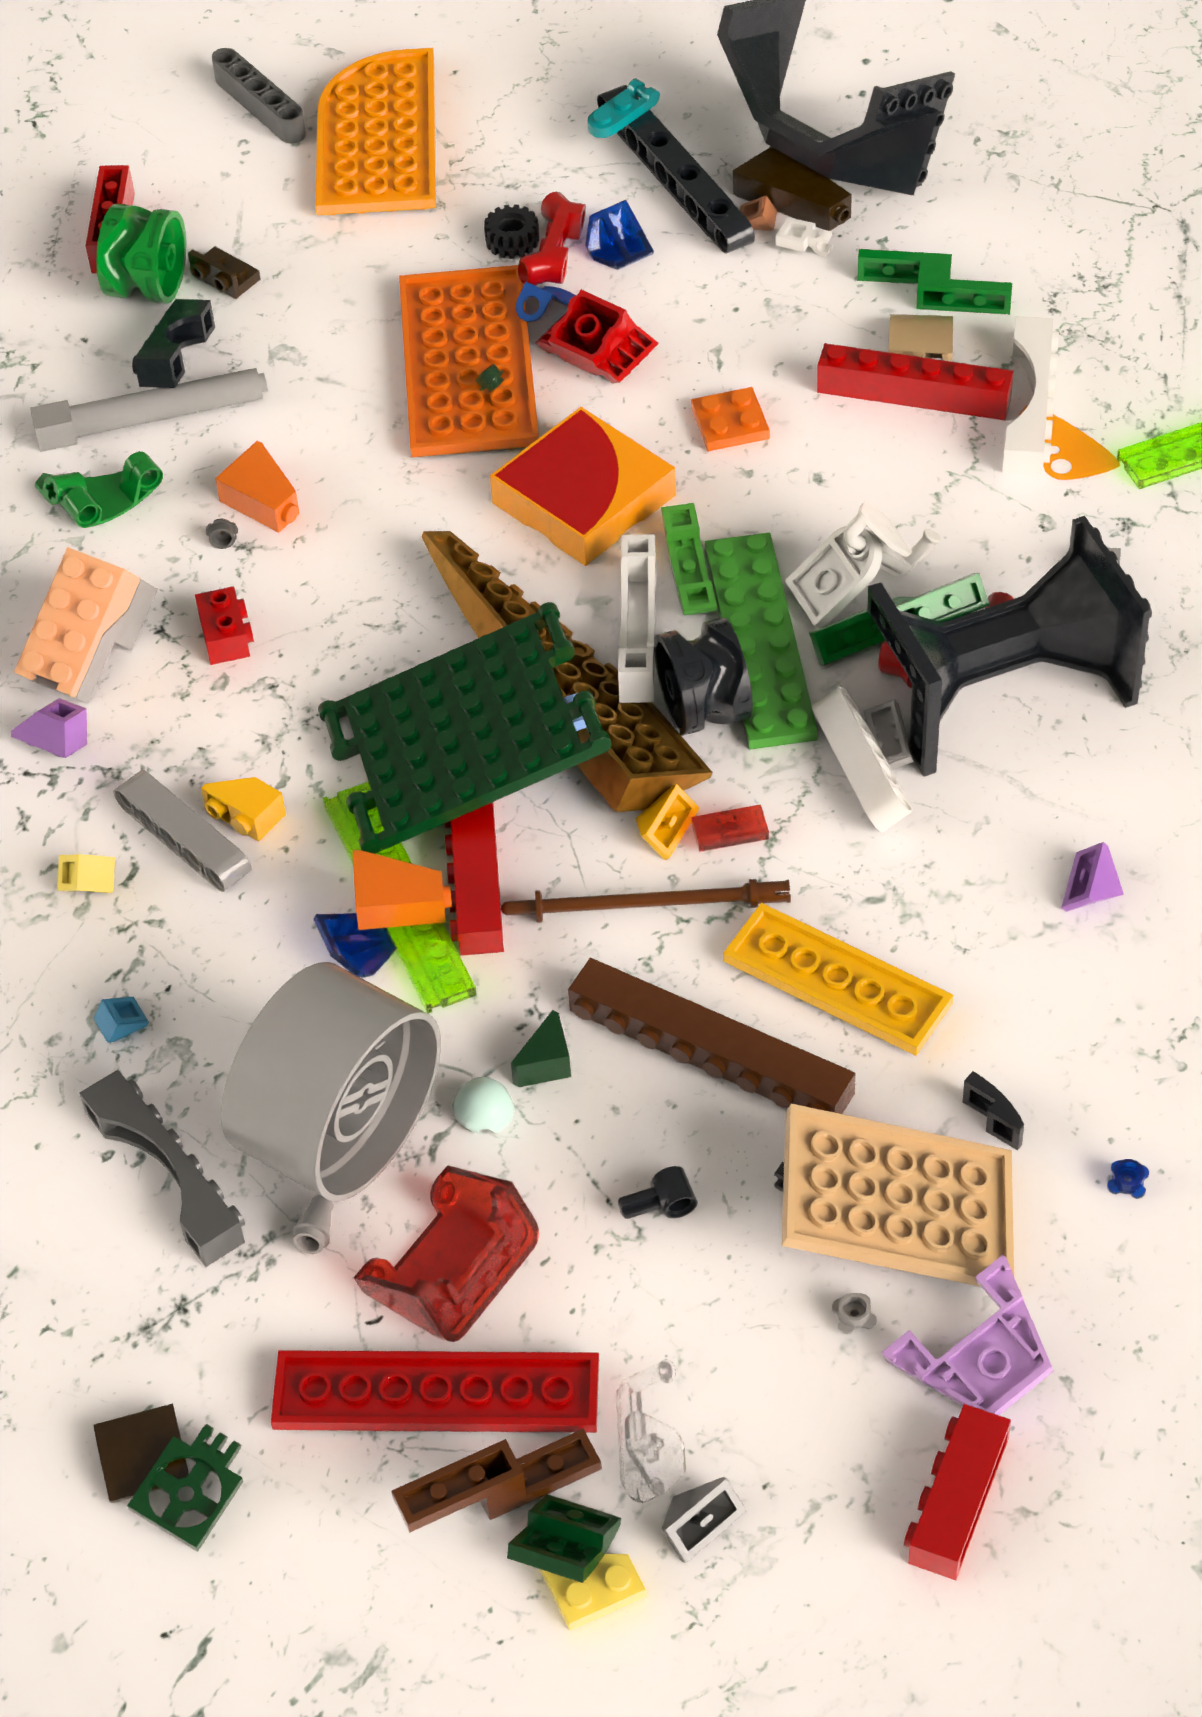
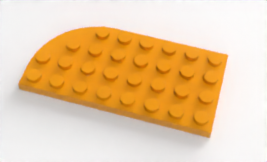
[315,48,436,215]

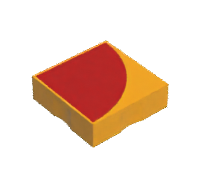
[490,407,676,566]

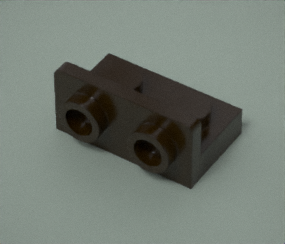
[188,246,261,299]

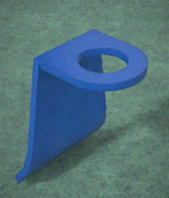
[516,282,575,322]

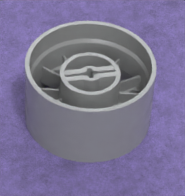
[221,962,441,1202]

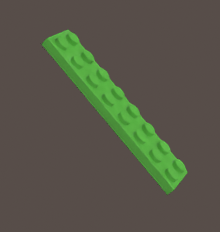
[705,532,818,750]

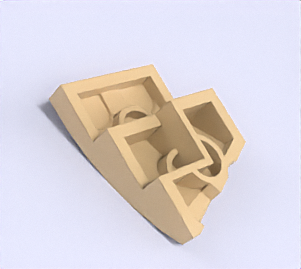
[888,314,953,361]

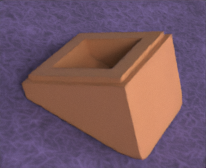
[740,196,777,231]

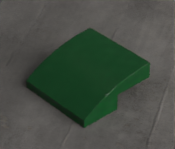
[507,1494,621,1583]

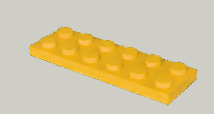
[723,903,954,1056]

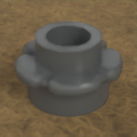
[206,518,238,549]

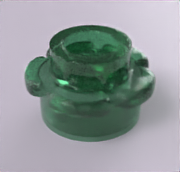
[475,363,504,393]

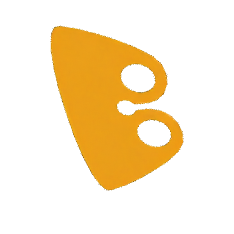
[1019,405,1120,480]

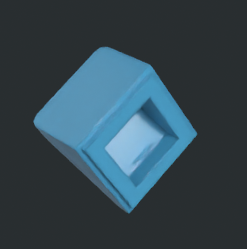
[94,996,149,1043]

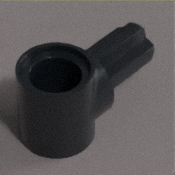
[618,1166,698,1219]

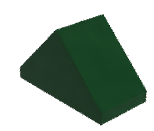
[511,1010,571,1087]

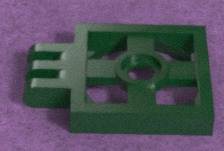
[127,1424,244,1552]

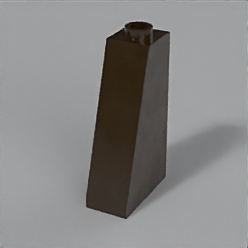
[733,147,852,231]

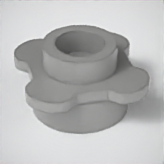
[832,1293,877,1334]

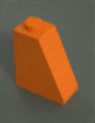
[215,440,300,533]
[353,850,452,930]

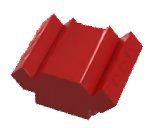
[535,289,659,384]

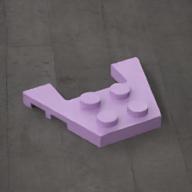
[882,1255,1053,1415]

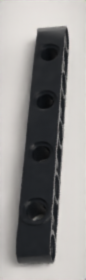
[597,85,755,254]

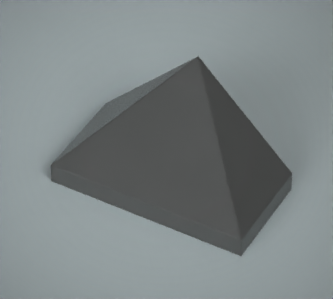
[662,1477,747,1563]

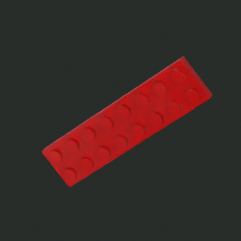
[271,1350,600,1433]

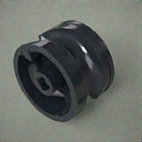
[654,617,753,736]

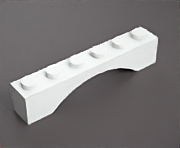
[1003,316,1059,476]
[618,534,656,703]

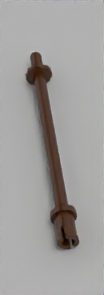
[501,879,791,923]

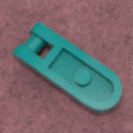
[587,78,660,138]

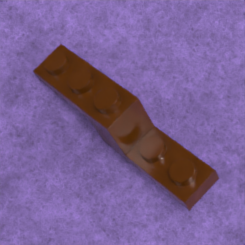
[391,1429,602,1533]

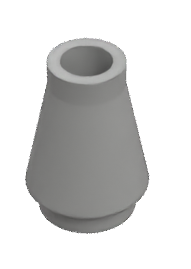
[292,1195,334,1254]

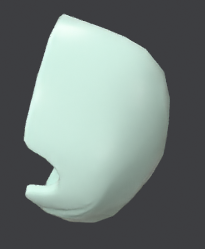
[452,1077,515,1133]

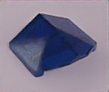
[585,200,654,270]
[313,913,396,978]

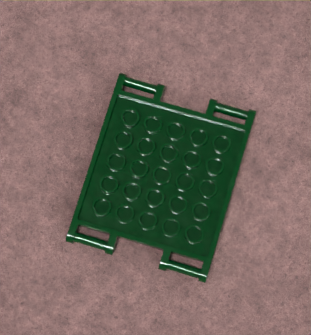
[318,602,612,854]

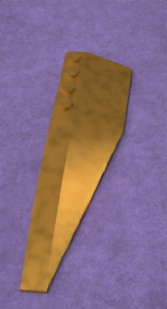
[421,531,713,812]

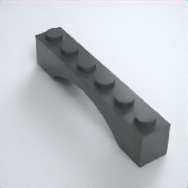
[79,1069,245,1267]

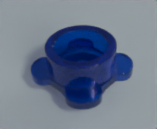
[1107,1159,1149,1199]

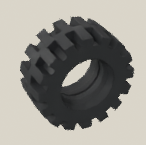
[484,204,539,259]

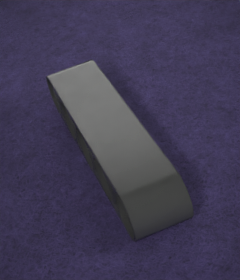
[212,48,306,144]

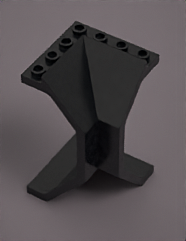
[717,0,956,196]
[867,516,1152,777]

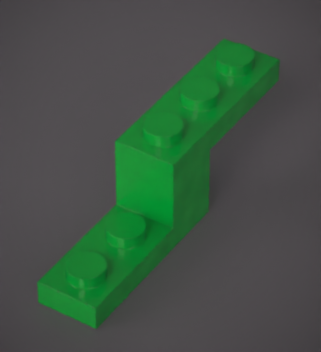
[857,249,1012,315]
[809,573,990,665]

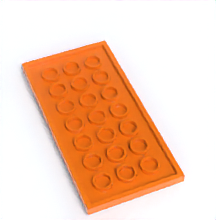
[399,265,539,457]

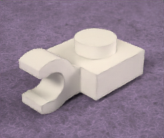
[775,217,833,256]

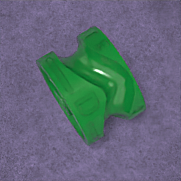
[96,203,187,304]

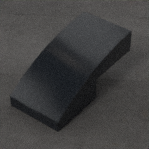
[962,1071,1024,1151]

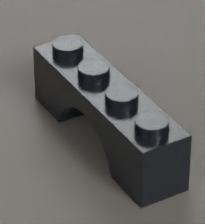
[132,299,215,388]

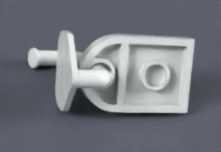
[785,501,941,628]

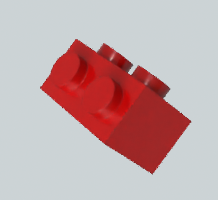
[195,586,254,665]

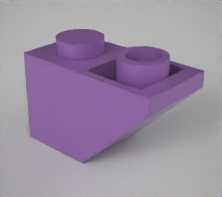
[11,698,87,758]

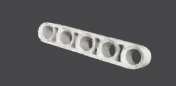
[812,685,912,833]

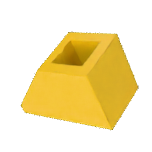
[201,777,286,842]

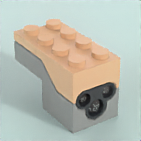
[14,547,158,704]

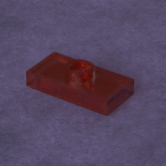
[691,804,769,852]

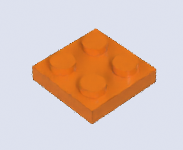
[691,387,770,451]

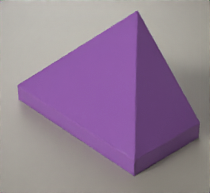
[1061,842,1124,912]

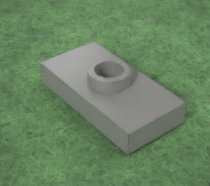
[863,699,914,770]

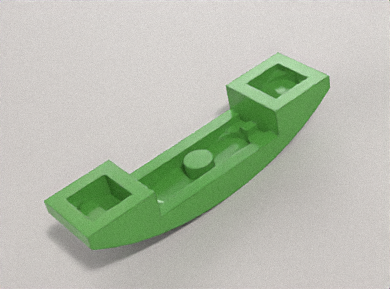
[661,503,717,616]

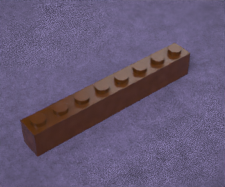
[568,957,856,1114]

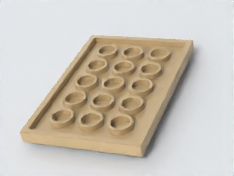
[781,1104,1014,1286]

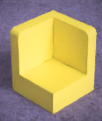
[57,854,115,893]

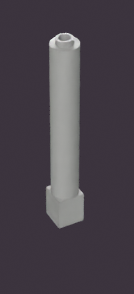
[30,368,268,452]

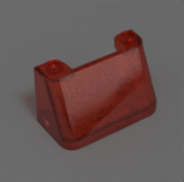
[353,1165,539,1342]

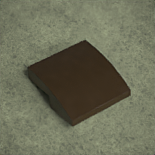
[93,1403,189,1503]

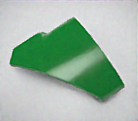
[35,451,163,528]

